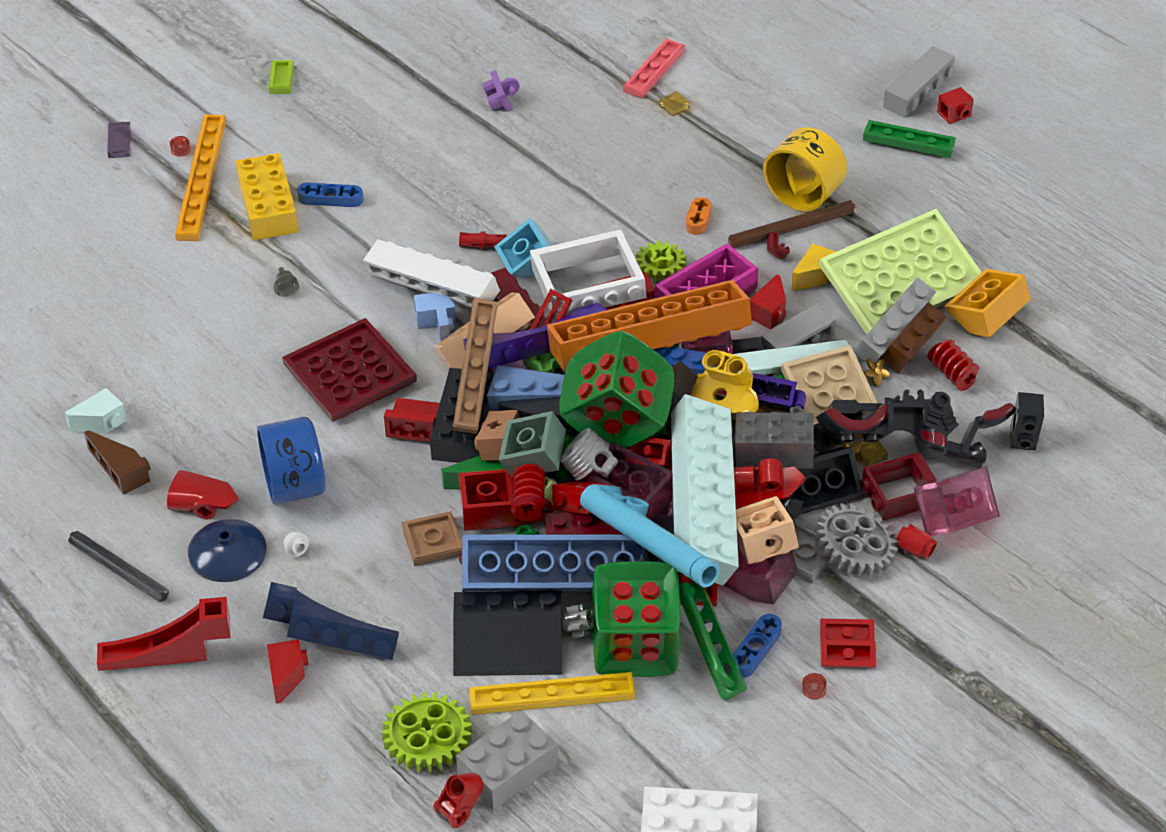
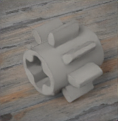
[562,604,594,638]

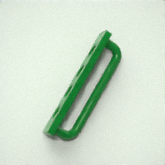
[679,581,747,701]

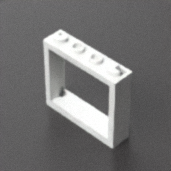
[530,230,647,320]

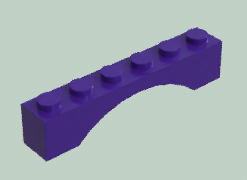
[463,303,607,369]

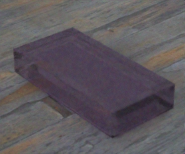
[107,121,131,158]

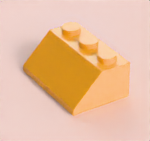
[945,268,1031,337]

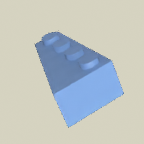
[487,366,565,411]

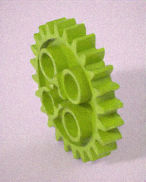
[382,692,472,773]

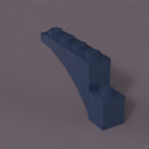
[263,582,399,660]

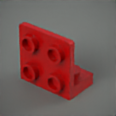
[384,398,440,442]

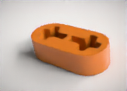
[686,197,712,235]

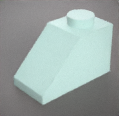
[65,388,127,433]

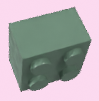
[499,411,566,477]

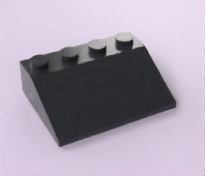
[453,591,562,676]

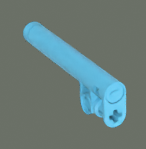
[580,484,720,587]

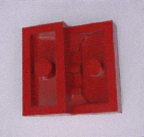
[820,618,876,668]

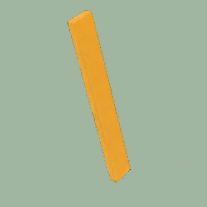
[175,114,227,241]

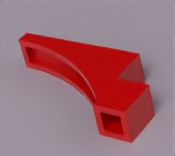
[97,597,231,671]

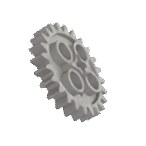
[814,504,898,577]

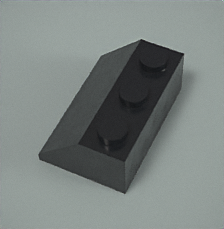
[792,447,864,516]

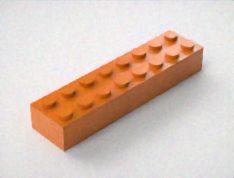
[547,280,752,371]

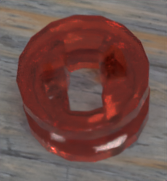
[170,136,191,157]
[802,673,827,700]

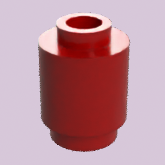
[896,524,937,560]

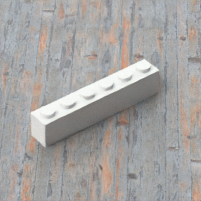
[363,239,500,307]

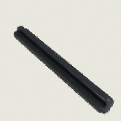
[68,531,169,602]

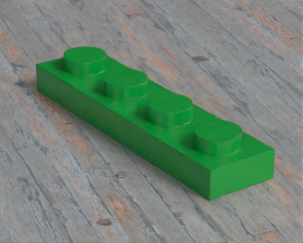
[863,120,956,158]

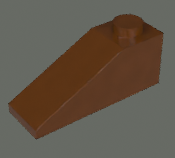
[84,430,151,495]

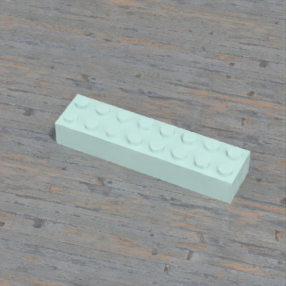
[671,394,739,585]

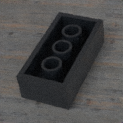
[430,368,495,463]

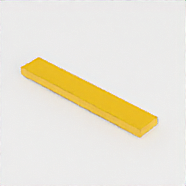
[469,672,635,715]

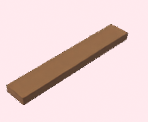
[452,298,498,434]

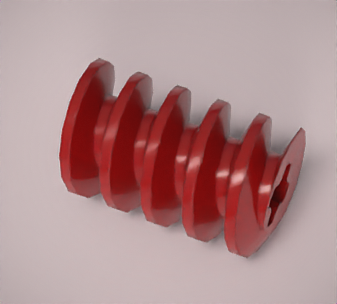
[927,339,980,391]
[511,464,545,521]

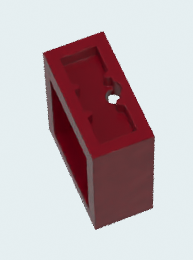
[861,452,942,521]

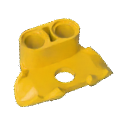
[691,350,759,414]

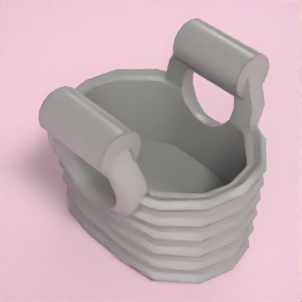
[560,428,618,482]

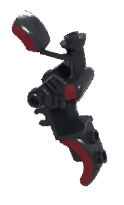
[815,389,1017,470]

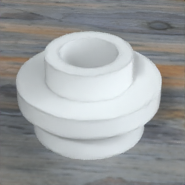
[283,532,309,558]

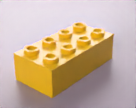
[235,153,299,240]

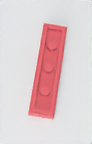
[623,38,685,98]

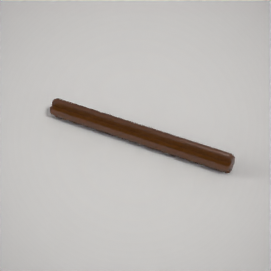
[728,200,856,248]

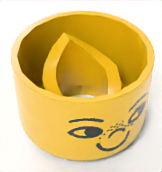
[763,127,848,212]

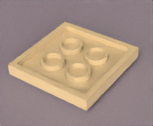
[781,345,877,429]

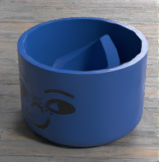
[257,417,326,505]

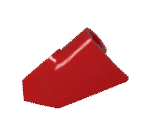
[734,458,806,509]
[167,470,239,519]

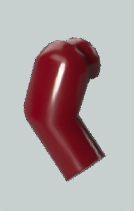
[766,232,790,259]

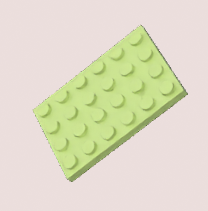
[818,209,982,335]

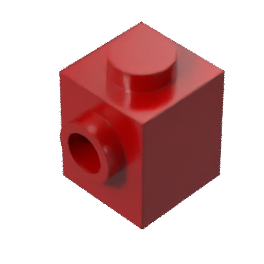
[937,87,974,125]

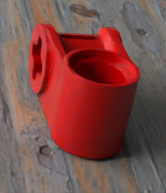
[433,772,483,828]

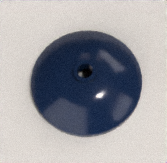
[188,519,267,582]

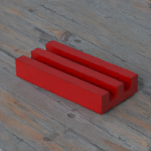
[529,288,573,330]

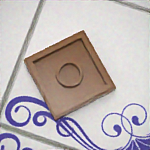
[401,511,462,566]

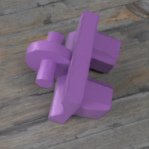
[482,70,520,111]

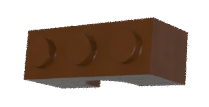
[880,302,947,374]

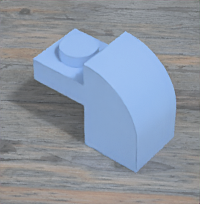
[414,293,456,341]

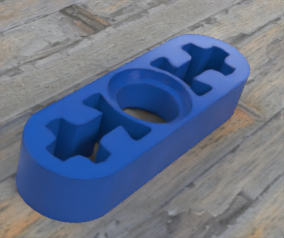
[297,182,364,207]
[730,614,782,678]

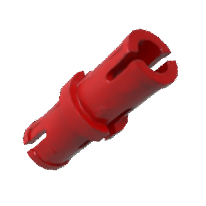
[459,231,507,250]

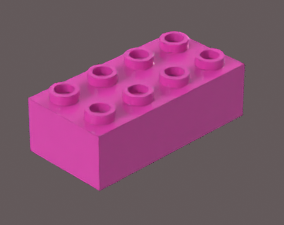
[655,243,759,298]

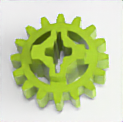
[636,240,686,283]

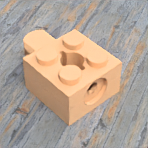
[736,496,799,564]

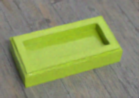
[269,60,294,94]

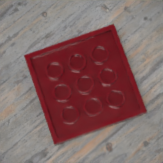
[282,318,417,422]

